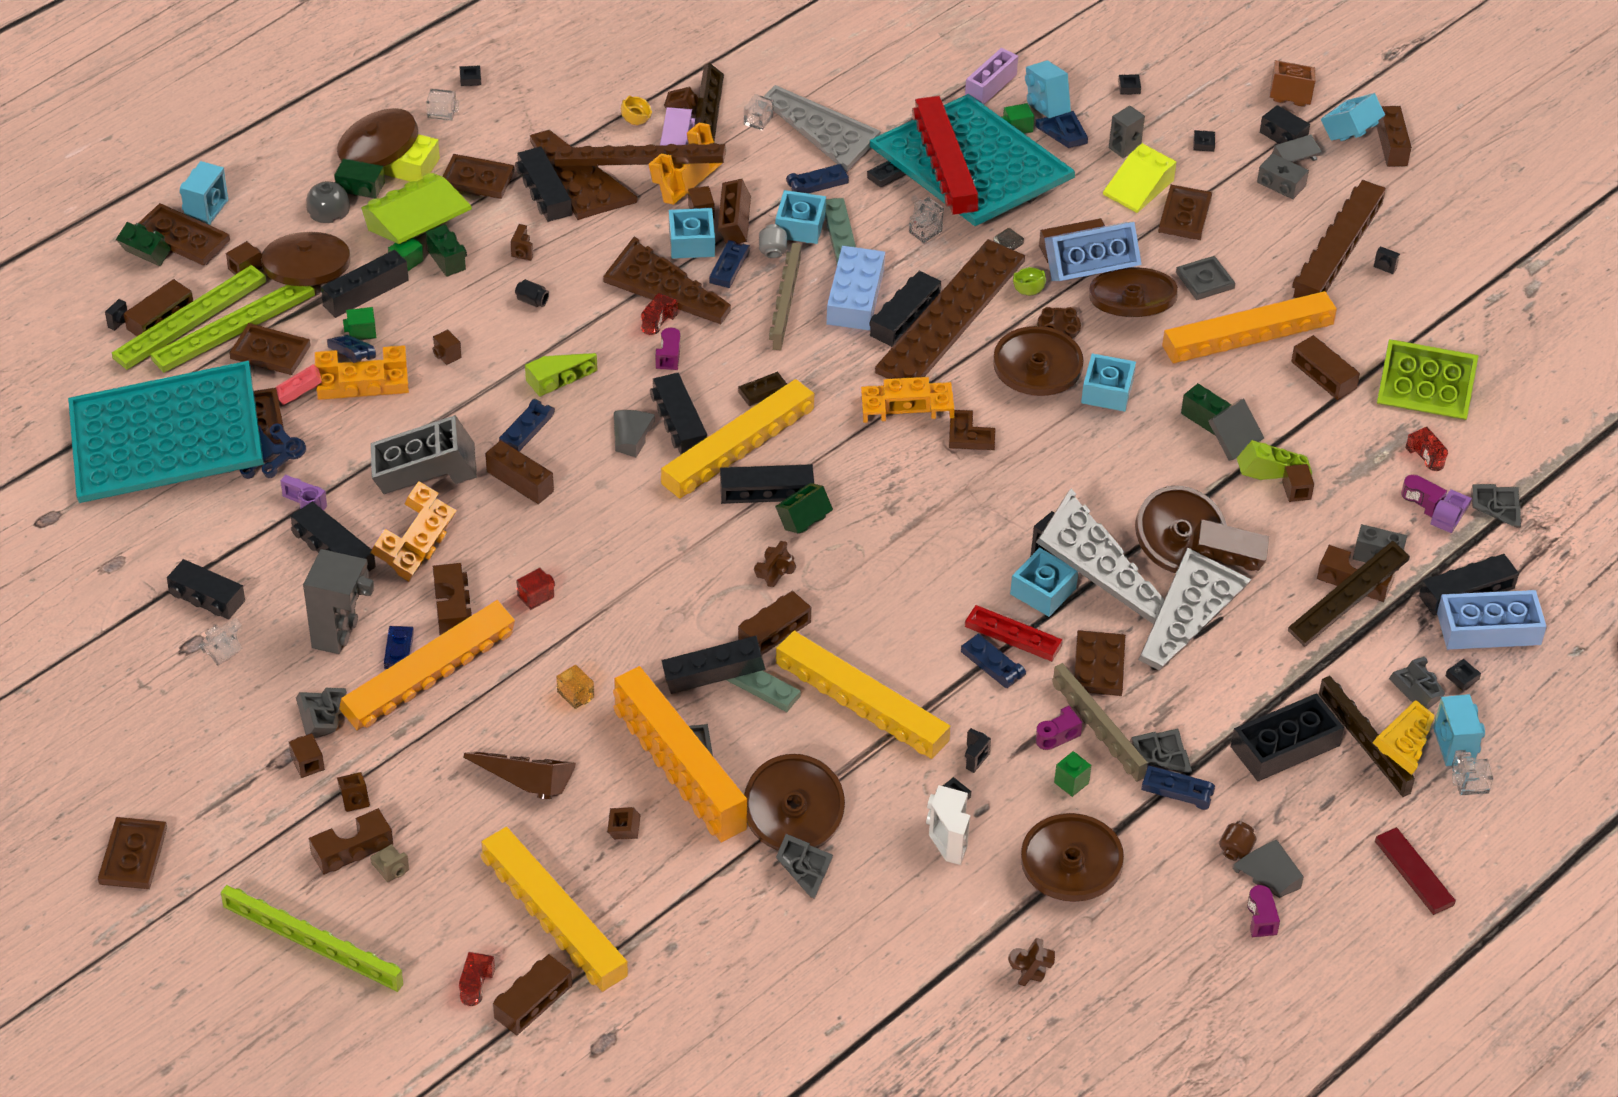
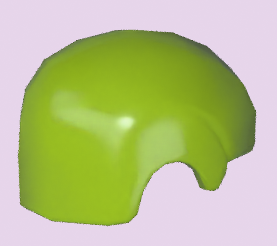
[1013,267,1046,296]

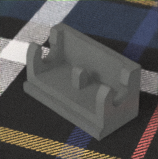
[1272,135,1322,163]

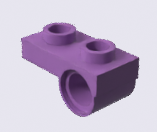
[280,475,327,510]
[1430,489,1472,533]

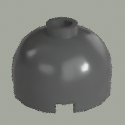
[306,181,350,223]

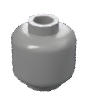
[759,224,787,258]

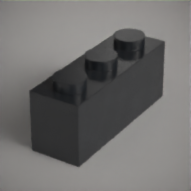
[167,559,245,620]

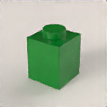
[1001,103,1034,134]
[388,238,423,271]
[343,307,377,340]
[1054,751,1092,797]

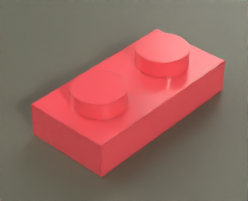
[276,364,322,405]

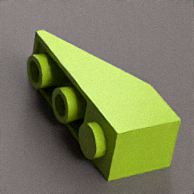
[525,353,598,397]
[1237,440,1312,480]

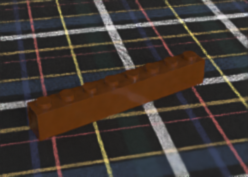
[1292,180,1386,298]

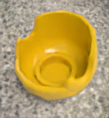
[621,95,652,125]

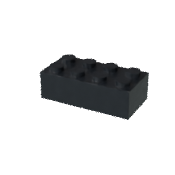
[1230,693,1344,782]

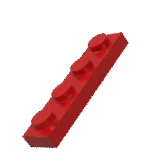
[965,605,1063,662]

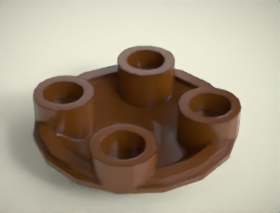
[1037,307,1081,339]

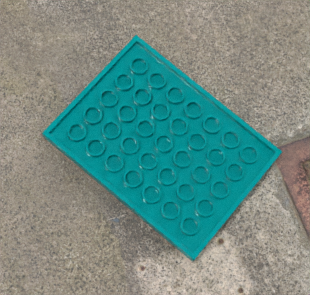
[870,94,1075,226]
[68,361,264,503]

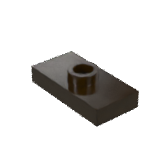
[738,371,787,406]

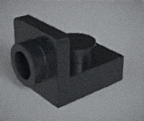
[965,728,991,773]

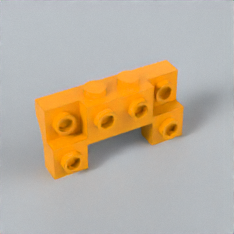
[648,123,723,205]
[315,345,409,400]
[861,377,954,423]
[370,481,457,582]

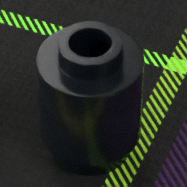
[515,279,549,307]

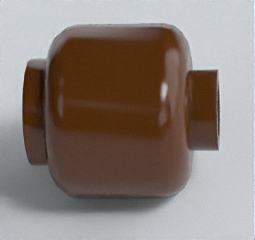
[1219,821,1257,861]

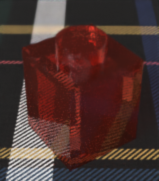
[516,568,555,610]

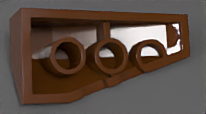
[463,751,576,799]

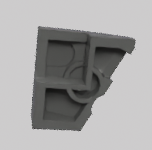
[614,410,655,458]
[1471,484,1521,528]
[1389,657,1445,709]
[296,687,347,738]
[1130,729,1192,773]
[776,834,833,899]
[1233,839,1304,898]

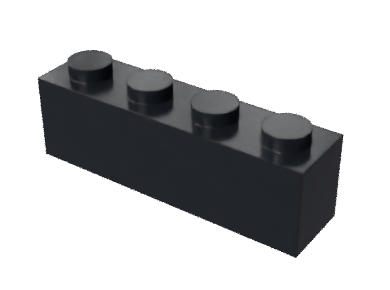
[515,146,572,222]
[321,250,409,318]
[869,270,941,347]
[650,372,707,455]
[720,464,814,504]
[290,501,376,572]
[1419,554,1519,616]
[661,636,766,694]

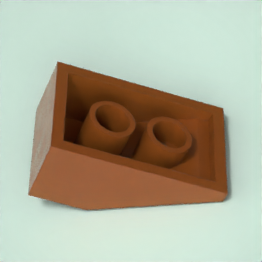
[1270,60,1316,107]

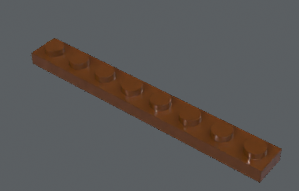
[554,143,726,167]

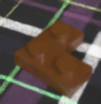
[949,410,995,450]

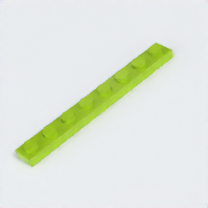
[111,265,266,370]
[150,285,315,373]
[221,885,404,992]

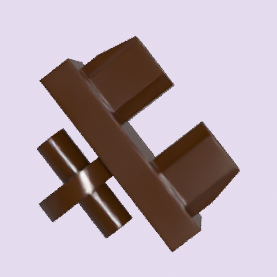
[754,541,796,587]
[1008,938,1055,986]

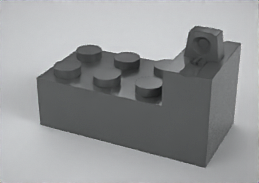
[370,415,477,494]
[303,549,374,654]

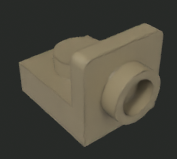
[370,844,409,882]

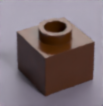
[432,329,462,365]
[607,807,641,840]

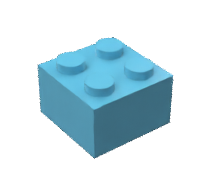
[1025,60,1071,118]
[1321,93,1385,141]
[179,161,228,225]
[775,190,826,244]
[669,208,715,259]
[1081,353,1136,412]
[1010,548,1078,617]
[1433,694,1485,766]

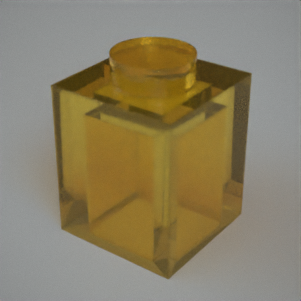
[556,664,594,709]

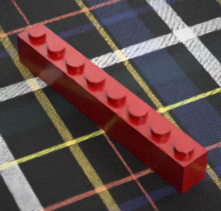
[912,96,978,215]

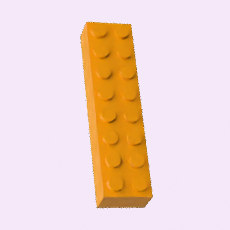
[613,666,747,843]

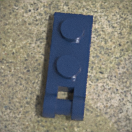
[786,164,849,194]
[709,240,750,288]
[327,335,376,363]
[499,399,555,452]
[961,633,1026,688]
[1141,765,1215,810]

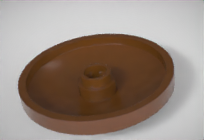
[337,108,418,166]
[261,232,350,286]
[1089,267,1178,317]
[993,326,1084,396]
[1135,486,1227,573]
[744,754,845,851]
[1021,813,1124,902]

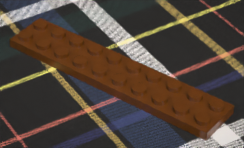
[875,239,1025,379]

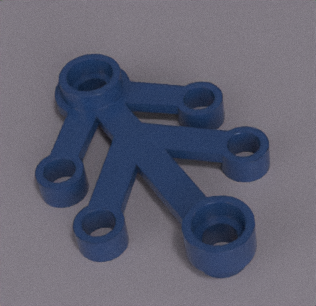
[240,424,306,479]

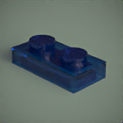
[384,626,414,669]

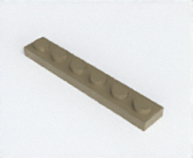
[769,243,801,351]
[1052,663,1148,782]

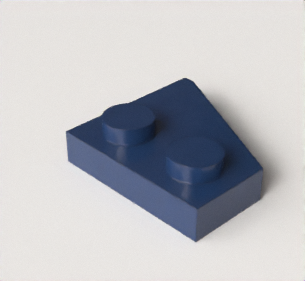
[1036,111,1088,148]

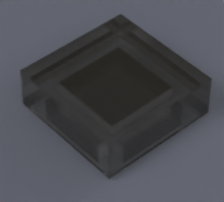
[993,228,1024,250]

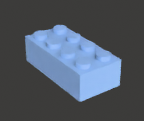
[1044,222,1142,281]
[826,246,885,330]
[1437,590,1547,650]

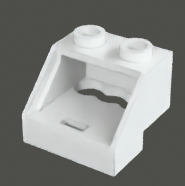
[926,785,971,865]

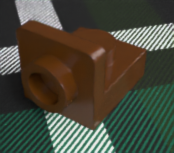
[664,86,699,115]
[511,224,533,261]
[337,772,370,812]

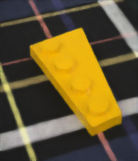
[1373,700,1435,775]

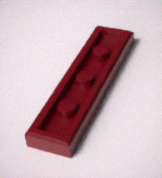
[1375,827,1456,915]

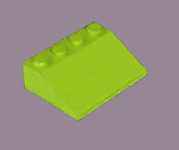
[361,173,472,244]
[1377,339,1479,420]

